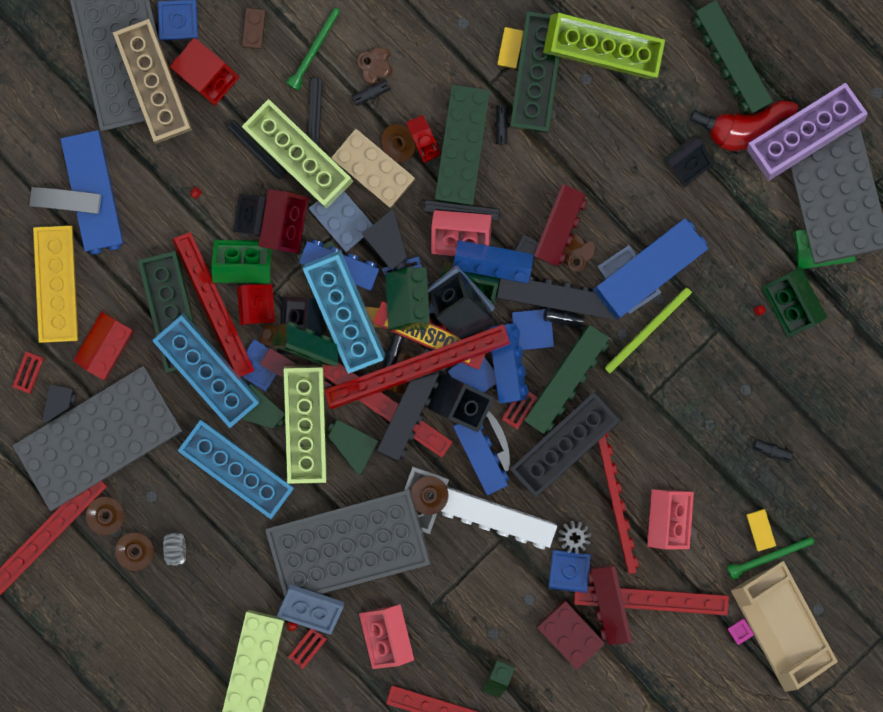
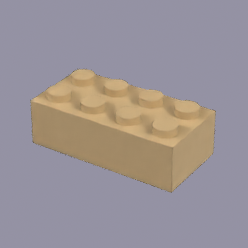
[331,129,415,209]

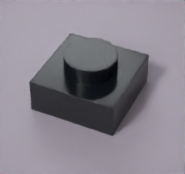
[515,235,539,257]

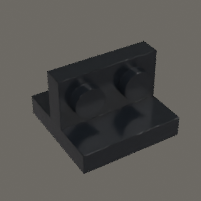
[663,136,714,187]
[233,194,266,236]

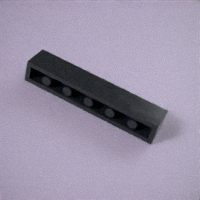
[497,277,611,319]
[376,347,446,462]

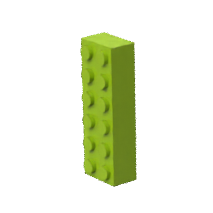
[543,13,665,79]

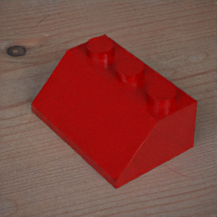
[73,311,135,380]

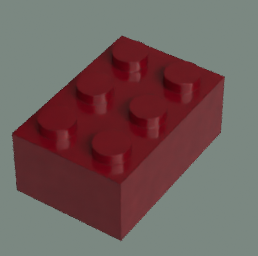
[259,189,309,254]
[537,599,605,670]

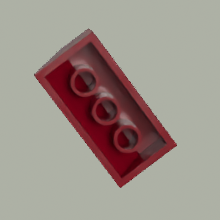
[534,184,588,267]
[588,563,632,645]

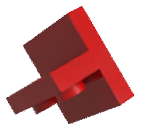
[237,284,275,325]

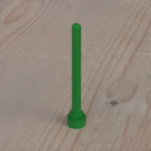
[285,8,340,91]
[726,537,815,580]

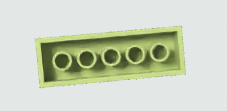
[242,99,353,209]
[284,365,327,484]
[222,610,285,712]

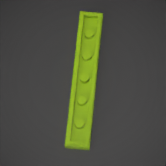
[604,288,692,374]

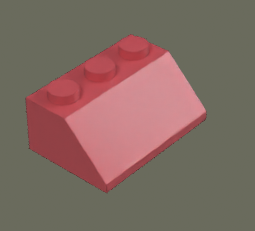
[431,210,492,256]
[647,489,694,549]
[359,604,414,669]

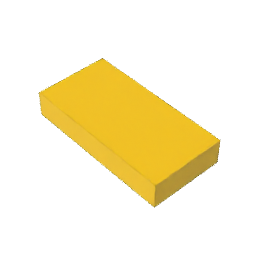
[497,27,523,69]
[746,509,776,551]

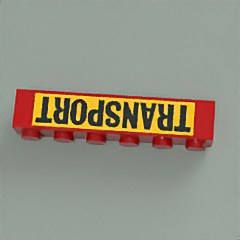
[373,301,486,370]

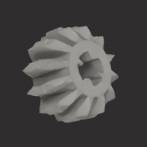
[558,521,591,554]
[163,533,187,566]

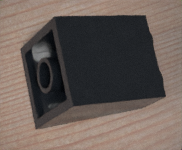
[362,210,408,272]
[429,272,494,340]
[427,373,494,433]

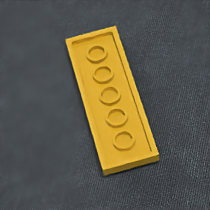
[33,226,78,343]

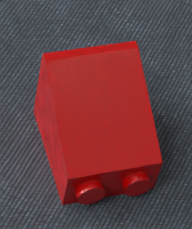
[170,38,240,106]

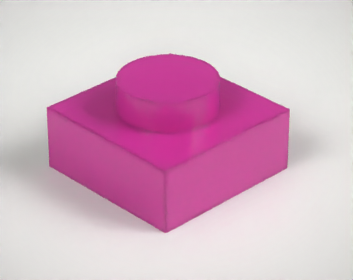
[727,618,754,645]

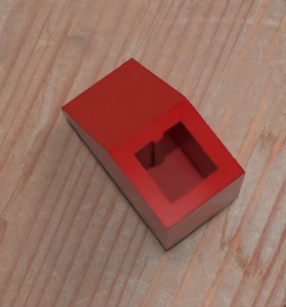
[406,115,441,163]

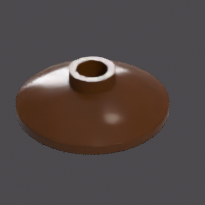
[381,124,415,162]
[411,476,449,515]
[86,497,124,535]
[115,532,154,571]

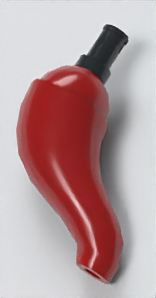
[689,101,798,151]

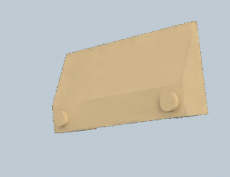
[731,561,838,692]

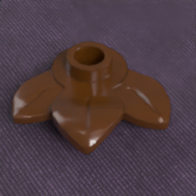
[357,47,392,85]
[564,233,595,272]

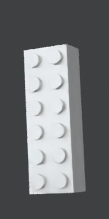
[442,487,557,549]

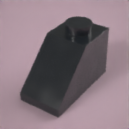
[42,384,77,423]

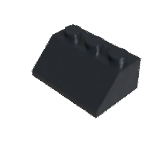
[278,297,323,355]

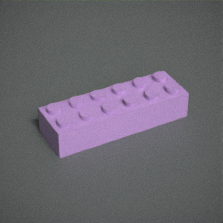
[747,83,868,181]

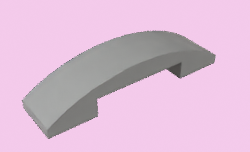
[29,187,101,214]
[486,411,510,471]

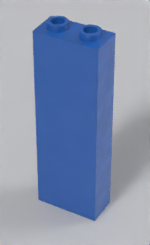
[60,130,125,255]
[593,218,708,320]

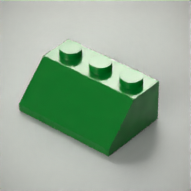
[793,230,855,269]
[211,240,272,284]

